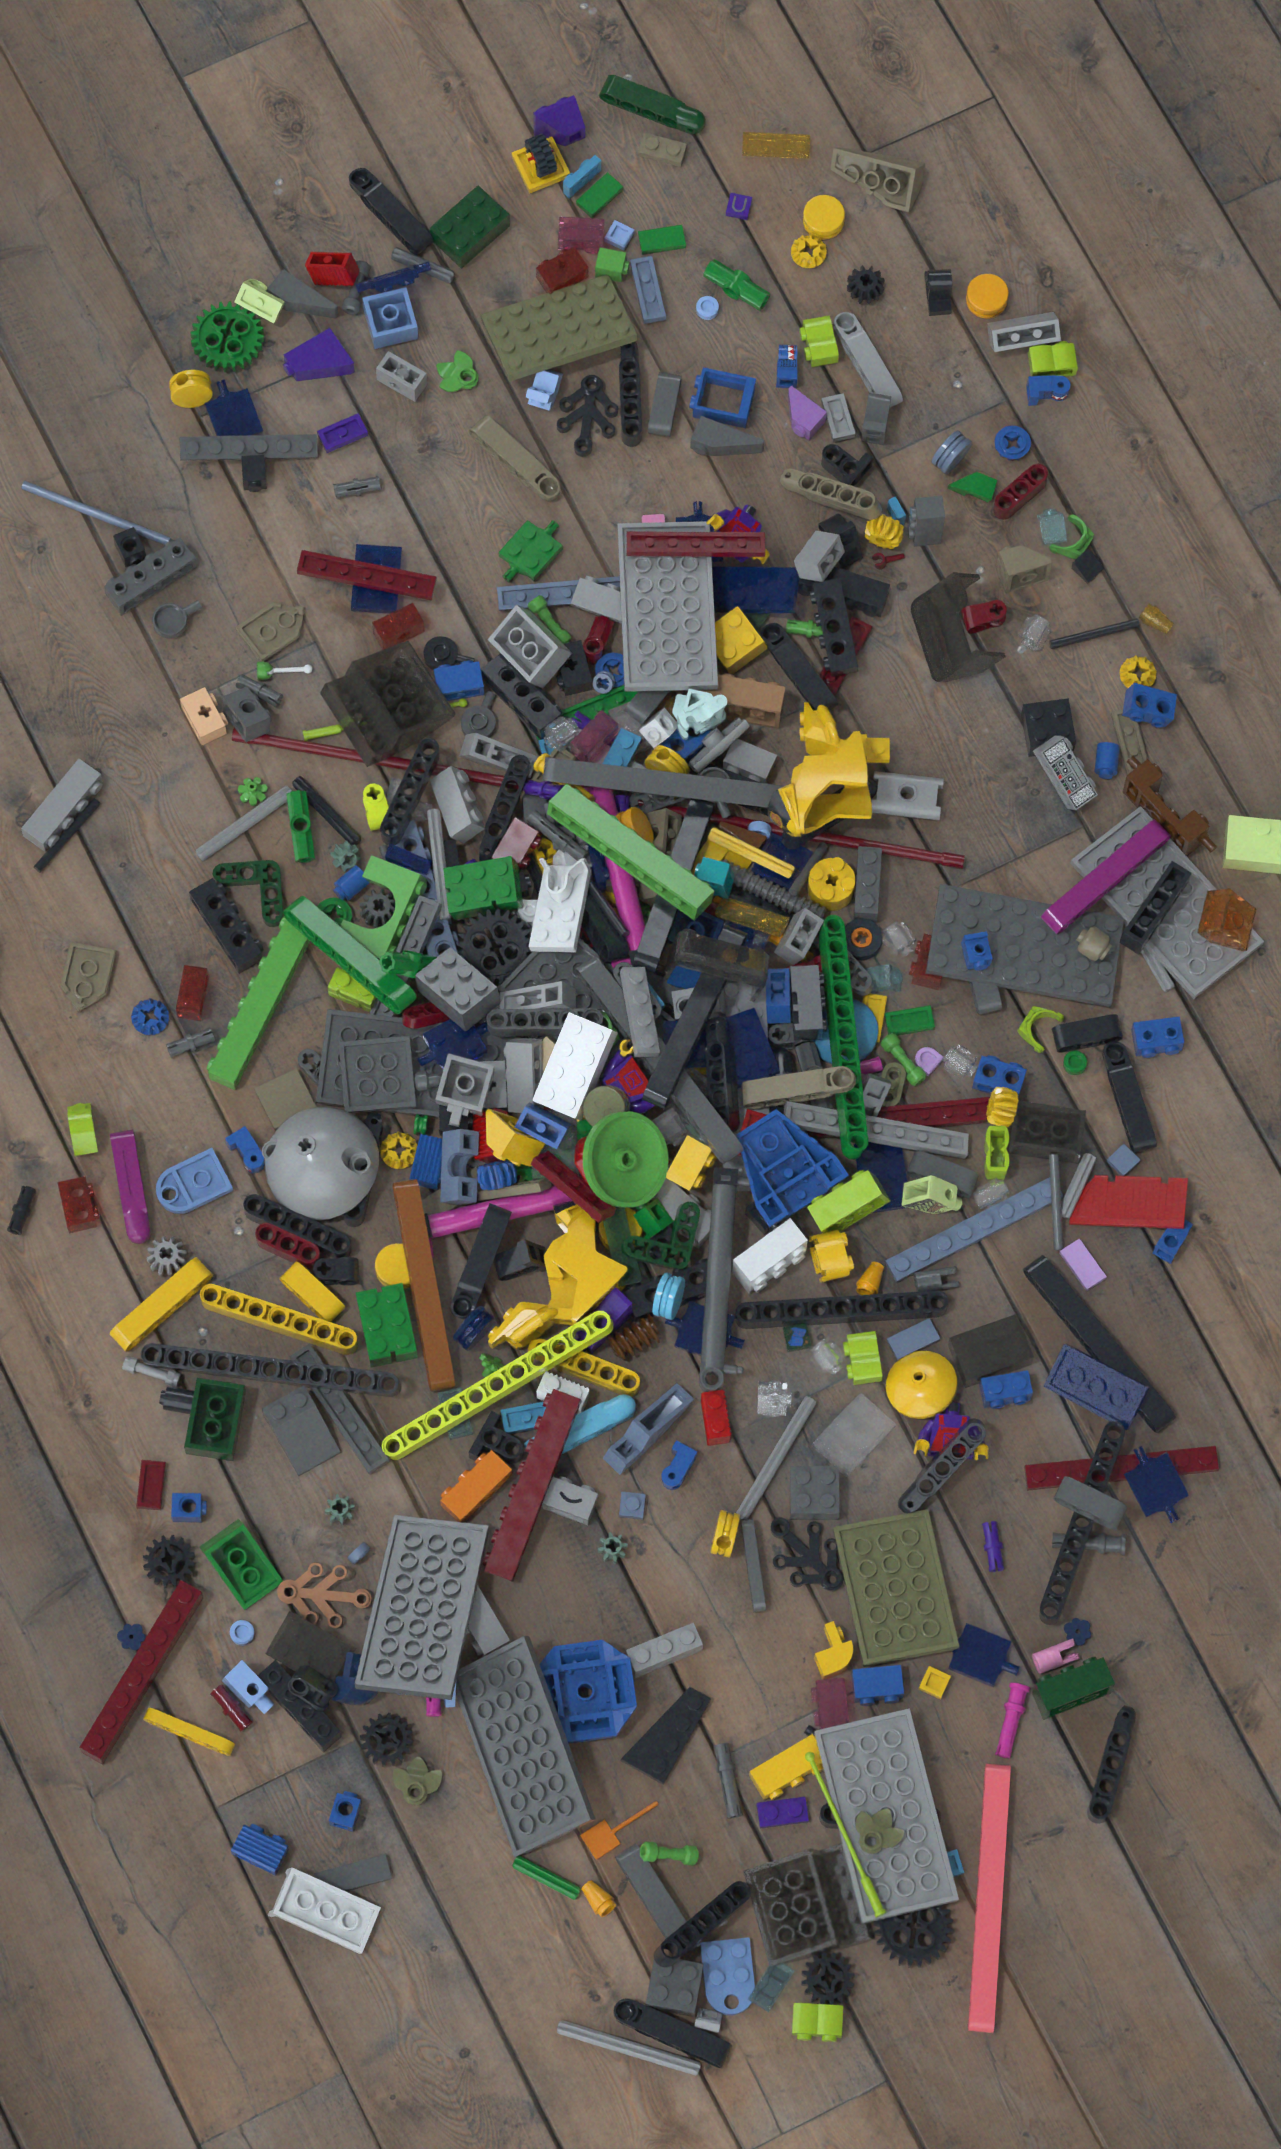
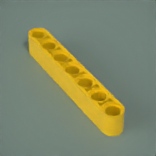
[200,1284,358,1355]

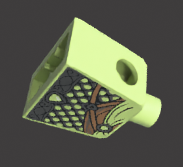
[902,1175,962,1214]

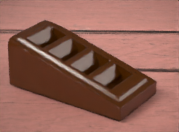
[718,821,767,850]

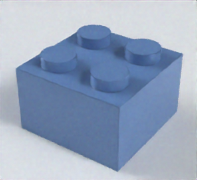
[362,287,418,349]

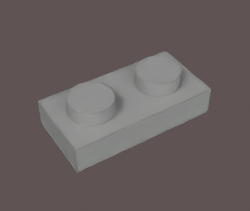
[821,393,855,442]

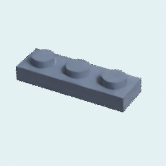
[630,256,666,324]

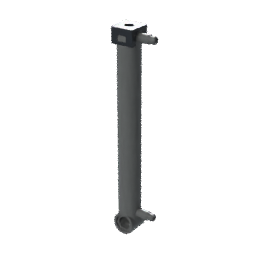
[699,1167,750,1392]

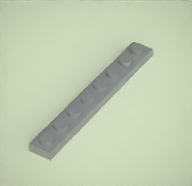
[784,1101,969,1159]

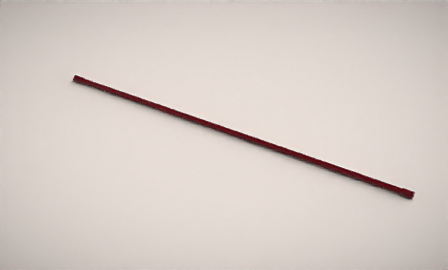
[232,728,965,869]

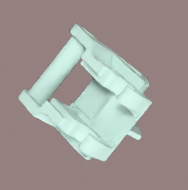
[672,689,727,740]

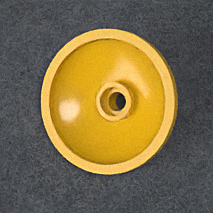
[886,1351,958,1419]

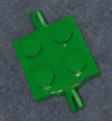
[498,520,563,582]

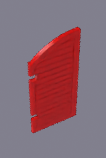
[1069,1175,1188,1229]

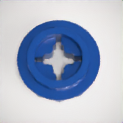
[995,426,1031,461]
[595,653,624,687]
[131,998,169,1035]

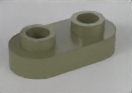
[881,1062,906,1107]

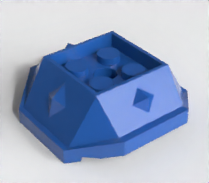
[540,1640,637,1744]

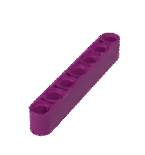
[1041,819,1171,935]

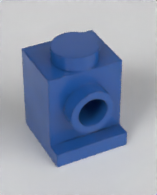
[961,931,993,971]

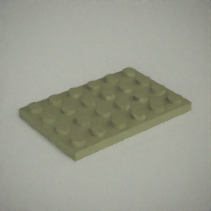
[480,275,638,382]
[833,1509,959,1667]

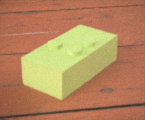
[1223,815,1281,874]

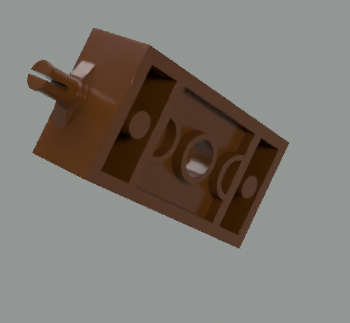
[1123,755,1217,856]

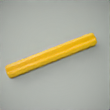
[708,827,795,878]

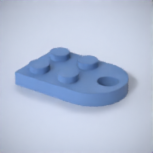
[156,1148,233,1214]
[700,1938,755,2016]

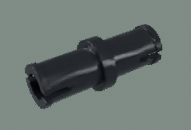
[7,1186,36,1235]

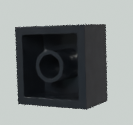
[1021,698,1076,757]

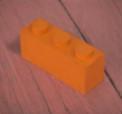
[440,1450,512,1523]

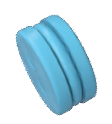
[652,1273,685,1320]

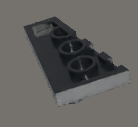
[621,1687,711,1784]

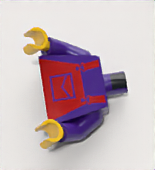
[706,505,770,564]
[602,1039,655,1114]
[913,1402,989,1460]

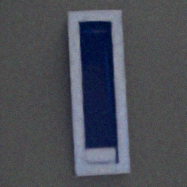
[385,843,432,875]

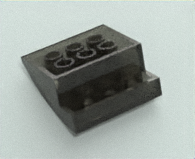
[320,641,456,767]
[743,1843,875,1967]

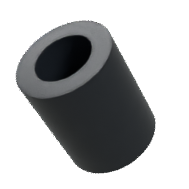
[159,1386,195,1414]

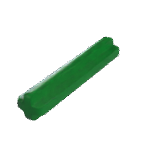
[512,1856,581,1900]

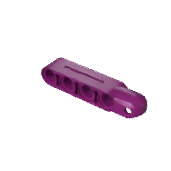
[110,1129,151,1244]

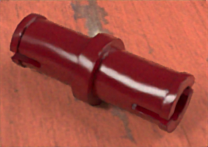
[210,1684,253,1732]

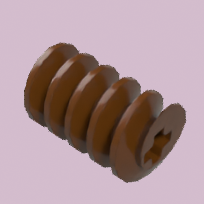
[606,1314,660,1361]

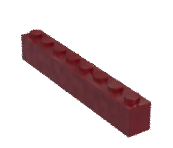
[482,1389,582,1582]
[79,1580,203,1765]

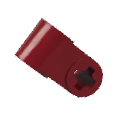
[961,600,1007,634]

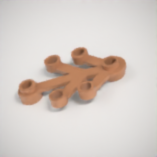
[277,1562,372,1628]

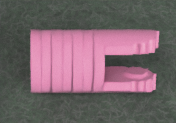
[1032,1639,1080,1674]

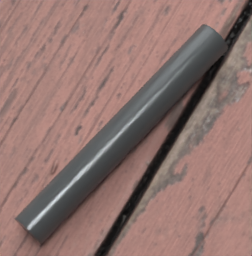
[789,842,828,896]

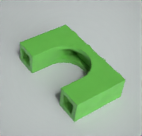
[340,855,427,960]

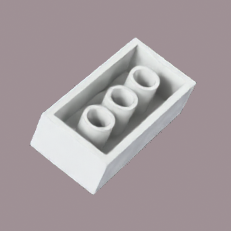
[532,1012,618,1120]

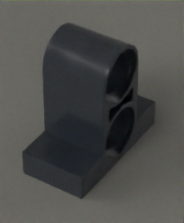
[924,269,952,316]
[821,444,873,486]
[818,513,863,568]
[494,1240,546,1281]
[469,1411,523,1464]

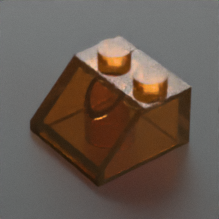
[1197,888,1257,951]

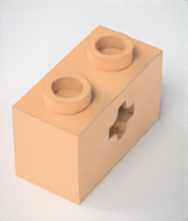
[180,687,228,745]

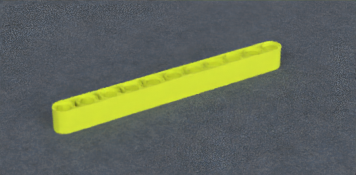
[382,1311,613,1460]

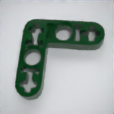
[212,860,283,927]
[621,1202,700,1270]

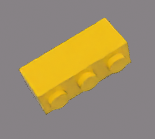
[749,1734,823,1801]

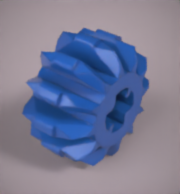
[477,1160,517,1190]

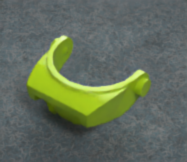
[1017,1006,1064,1053]

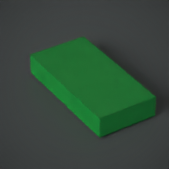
[576,172,623,218]
[638,225,686,255]
[884,1005,935,1036]

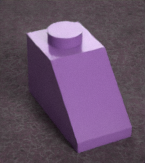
[788,386,827,440]

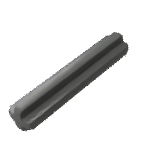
[391,247,455,283]

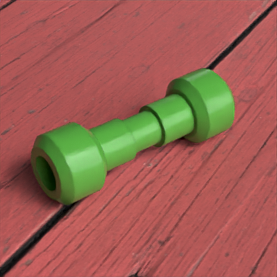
[528,595,572,644]
[881,1033,927,1086]
[640,1841,699,1866]

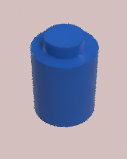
[1094,742,1120,779]
[333,865,370,901]

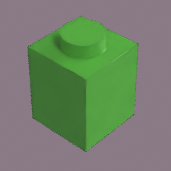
[595,247,630,282]

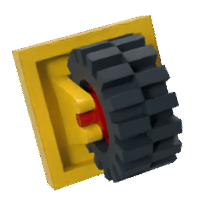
[511,134,570,194]

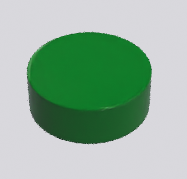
[1063,1050,1087,1075]

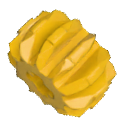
[864,514,904,549]
[986,1087,1019,1127]

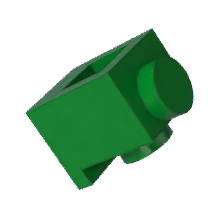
[633,1198,674,1239]

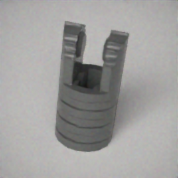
[914,1266,960,1292]

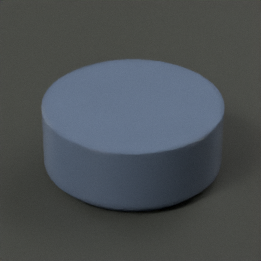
[347,1542,370,1565]

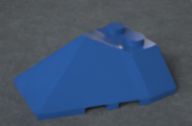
[736,1109,849,1227]

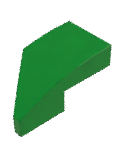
[947,472,997,503]

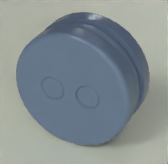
[931,430,972,474]

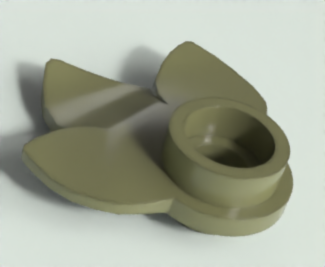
[393,1756,442,1805]
[855,1808,904,1854]

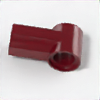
[583,616,614,665]

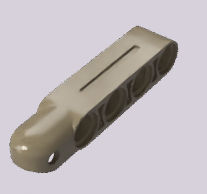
[469,415,560,501]
[780,468,882,520]
[742,1066,856,1109]

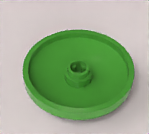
[583,1111,668,1208]

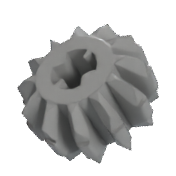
[147,1236,187,1277]

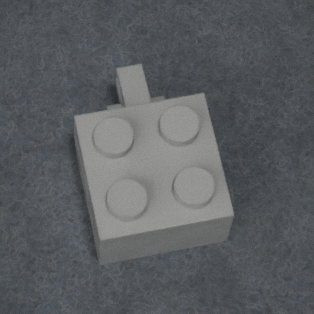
[436,1053,495,1127]

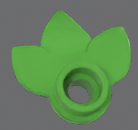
[436,350,478,392]

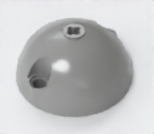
[262,1107,379,1220]

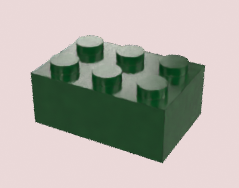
[430,185,510,269]
[184,1378,246,1461]
[1032,1656,1115,1720]

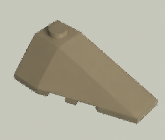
[830,147,926,212]

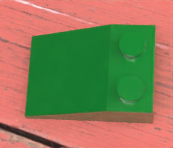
[199,1519,283,1610]

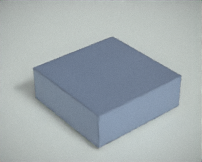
[1106,1144,1140,1176]

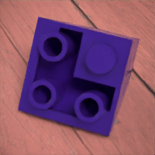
[533,95,585,146]

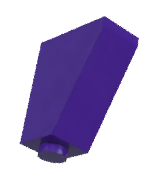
[283,328,355,382]
[575,1287,632,1354]

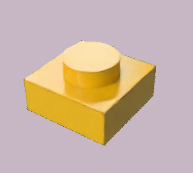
[918,1666,951,1700]

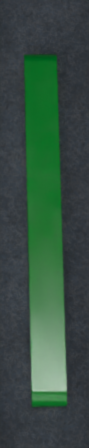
[818,915,868,1160]

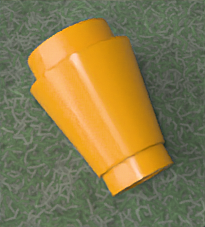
[856,1261,884,1295]
[581,1880,616,1917]

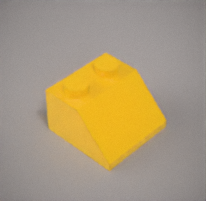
[486,1108,545,1167]

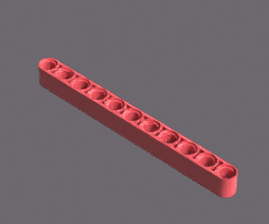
[968,1764,1011,2033]

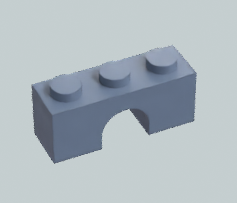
[440,1129,479,1205]

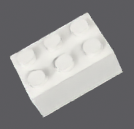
[732,1218,808,1295]

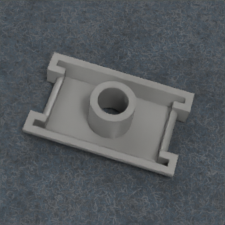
[687,717,750,773]
[871,771,944,820]

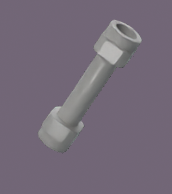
[122,1356,181,1387]

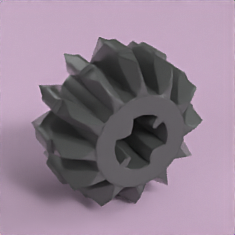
[359,888,395,928]

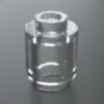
[972,1178,1009,1210]

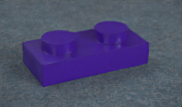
[317,413,368,453]
[756,1797,809,1829]

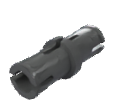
[333,476,381,498]
[236,674,283,708]
[166,1027,215,1058]

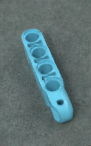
[524,1394,636,1454]

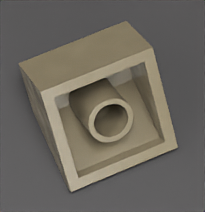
[996,545,1052,594]

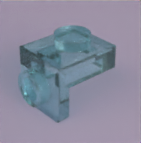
[1037,508,1067,545]
[865,964,903,993]

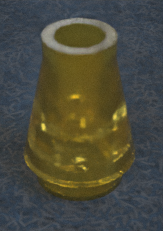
[1139,603,1174,634]

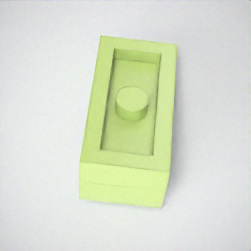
[235,279,285,323]

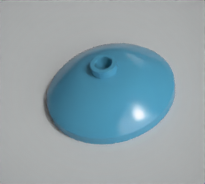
[813,999,878,1064]

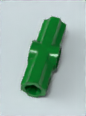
[703,259,770,311]
[286,790,315,863]
[379,950,437,978]

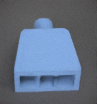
[222,1660,274,1714]

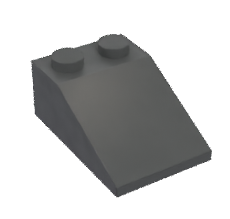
[262,1385,341,1476]

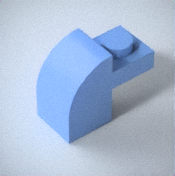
[526,369,563,410]

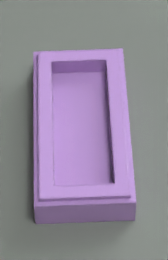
[1059,1239,1107,1291]

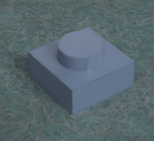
[619,1492,645,1520]

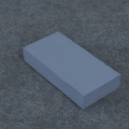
[886,1318,940,1361]

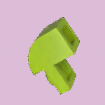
[67,1103,98,1156]

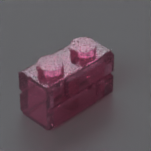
[558,217,604,254]
[570,710,618,762]
[811,1678,849,1730]

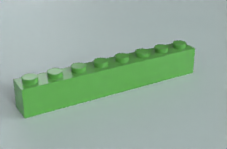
[547,784,714,921]
[207,916,311,1090]

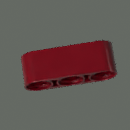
[993,463,1048,520]
[255,1223,320,1269]

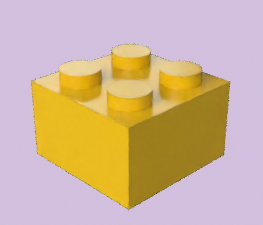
[715,606,768,674]
[666,1135,717,1191]

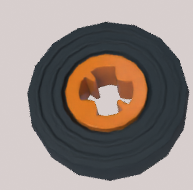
[845,918,883,960]

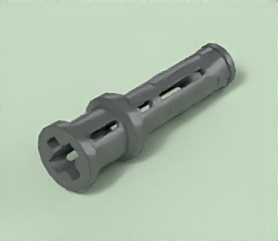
[1052,1532,1126,1556]

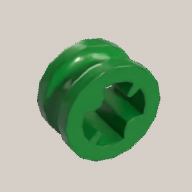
[413,1114,428,1135]

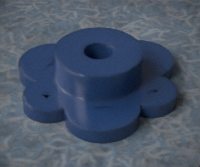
[1064,1618,1091,1646]
[117,1624,146,1651]

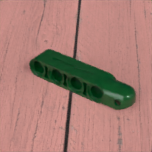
[599,75,706,134]

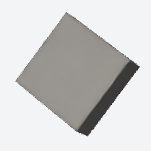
[694,2008,723,2032]

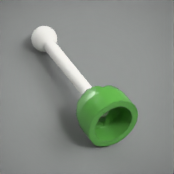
[257,662,313,680]

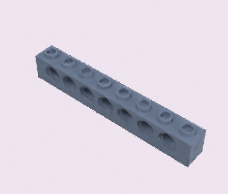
[388,820,464,958]

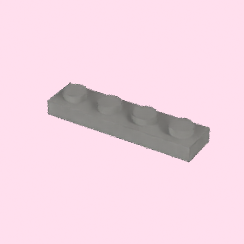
[620,967,660,1057]

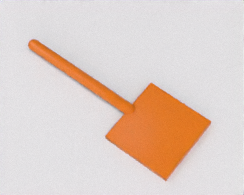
[580,1801,658,1860]

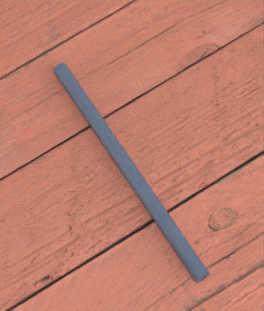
[21,481,171,545]

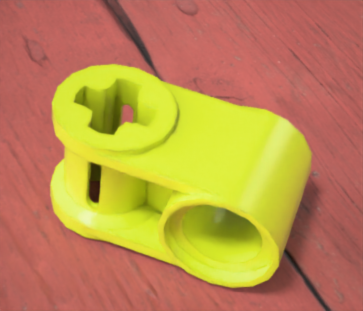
[363,783,389,831]

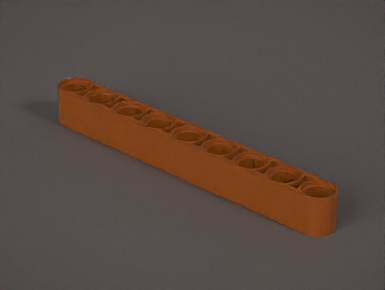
[393,1179,455,1392]

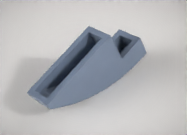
[603,1383,694,1475]

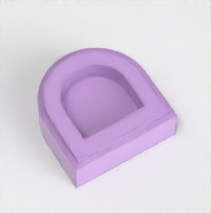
[915,1047,944,1076]

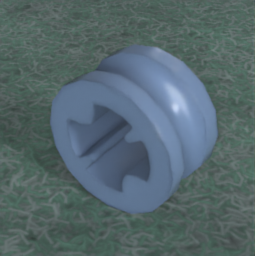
[592,671,615,694]

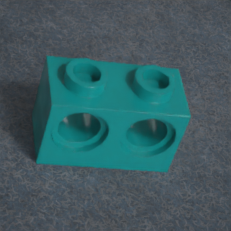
[694,857,735,899]

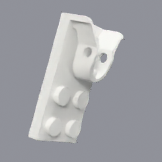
[529,858,591,952]
[268,1868,381,1954]

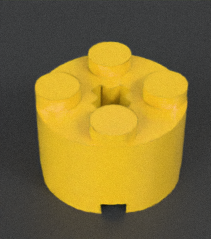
[808,857,855,911]
[809,1229,854,1283]

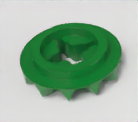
[317,898,352,926]

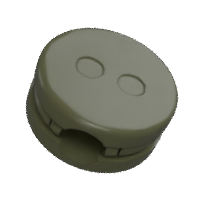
[583,1085,630,1126]

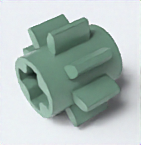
[330,841,361,872]
[325,1494,355,1525]
[598,1532,628,1564]

